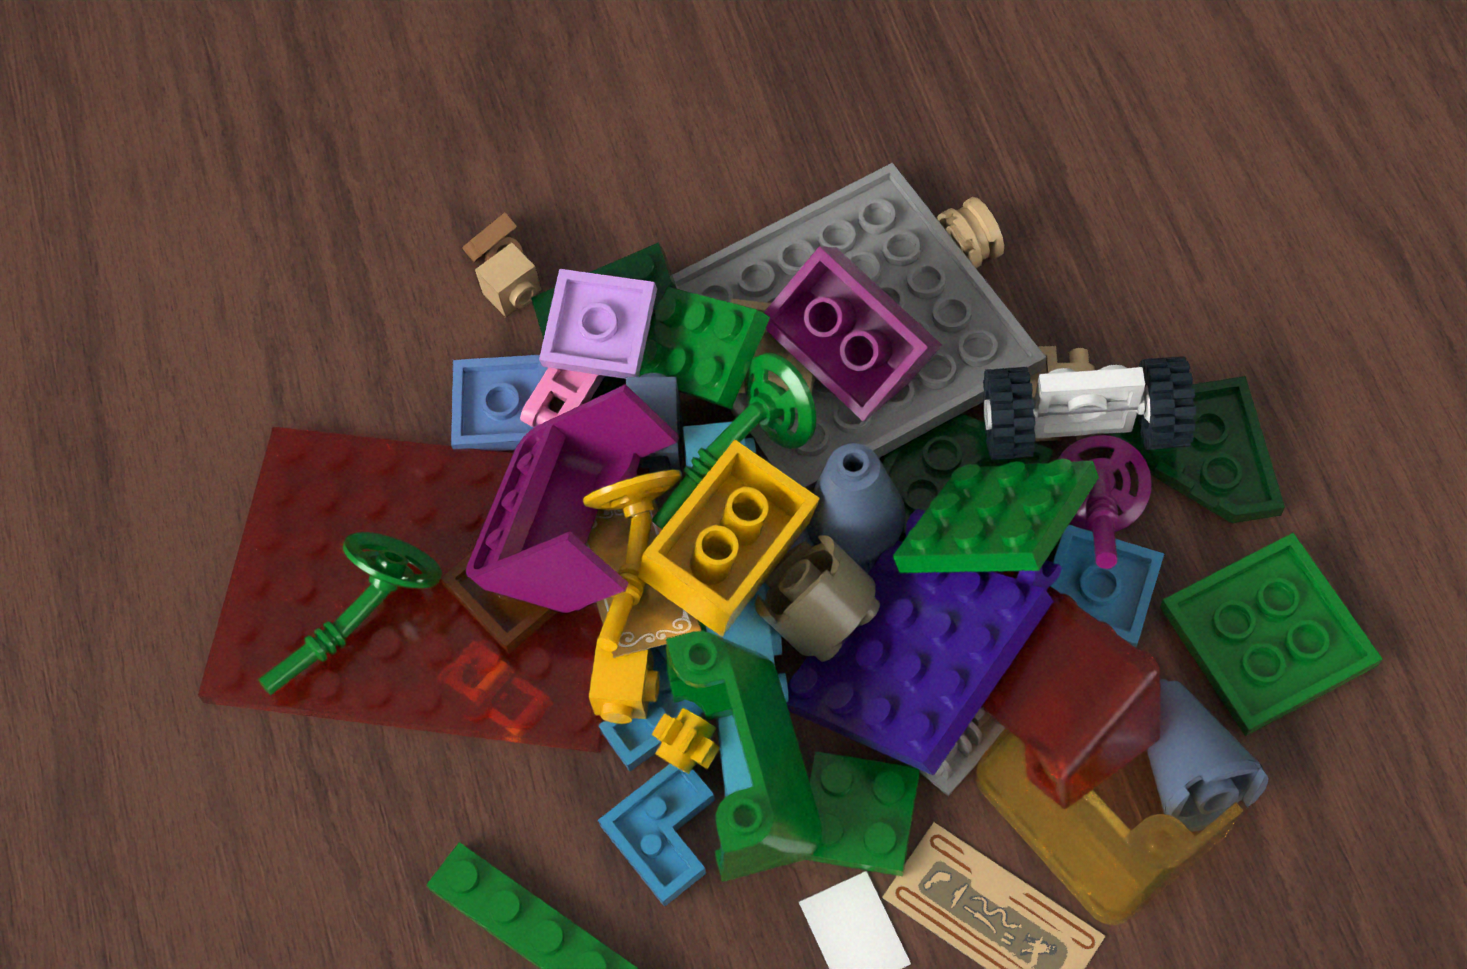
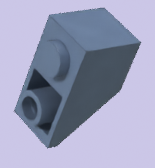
[626,373,684,474]

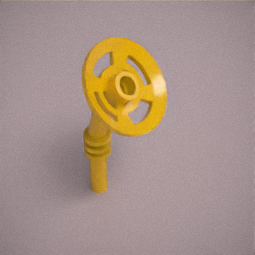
[583,470,682,651]

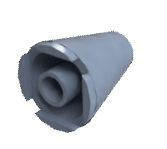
[807,443,906,565]
[1135,679,1269,833]

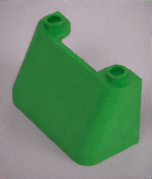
[666,631,822,882]

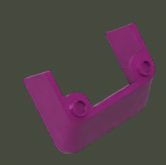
[466,384,679,613]

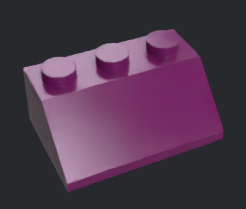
[764,246,942,421]

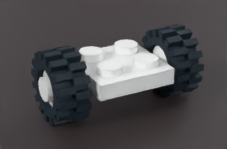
[983,356,1196,460]

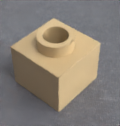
[475,242,541,317]

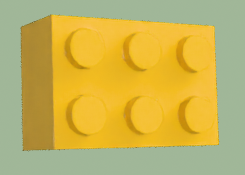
[638,440,820,637]

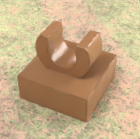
[462,212,523,262]

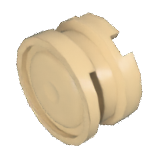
[937,197,1004,268]

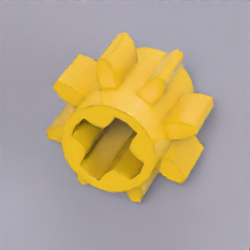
[651,708,720,774]

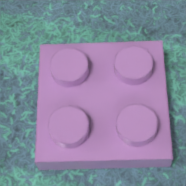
[539,269,657,379]

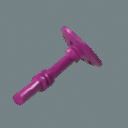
[1058,435,1152,569]

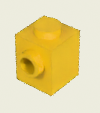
[589,638,660,724]

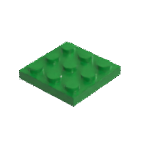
[893,459,1099,573]
[1160,533,1383,736]

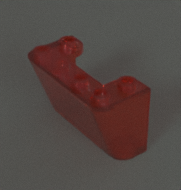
[981,571,1161,810]

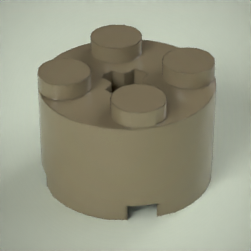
[755,535,880,662]

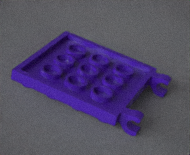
[786,509,1062,776]

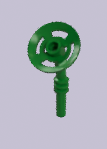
[652,353,816,529]
[258,532,442,695]

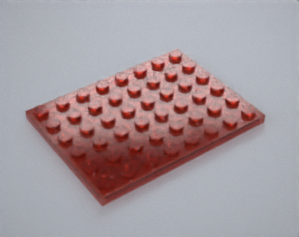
[198,427,650,753]

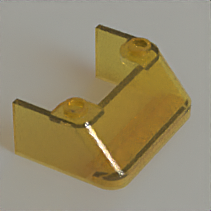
[976,650,1243,925]

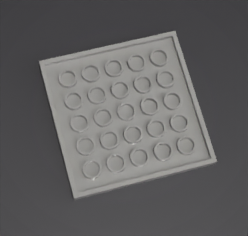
[673,163,1046,492]

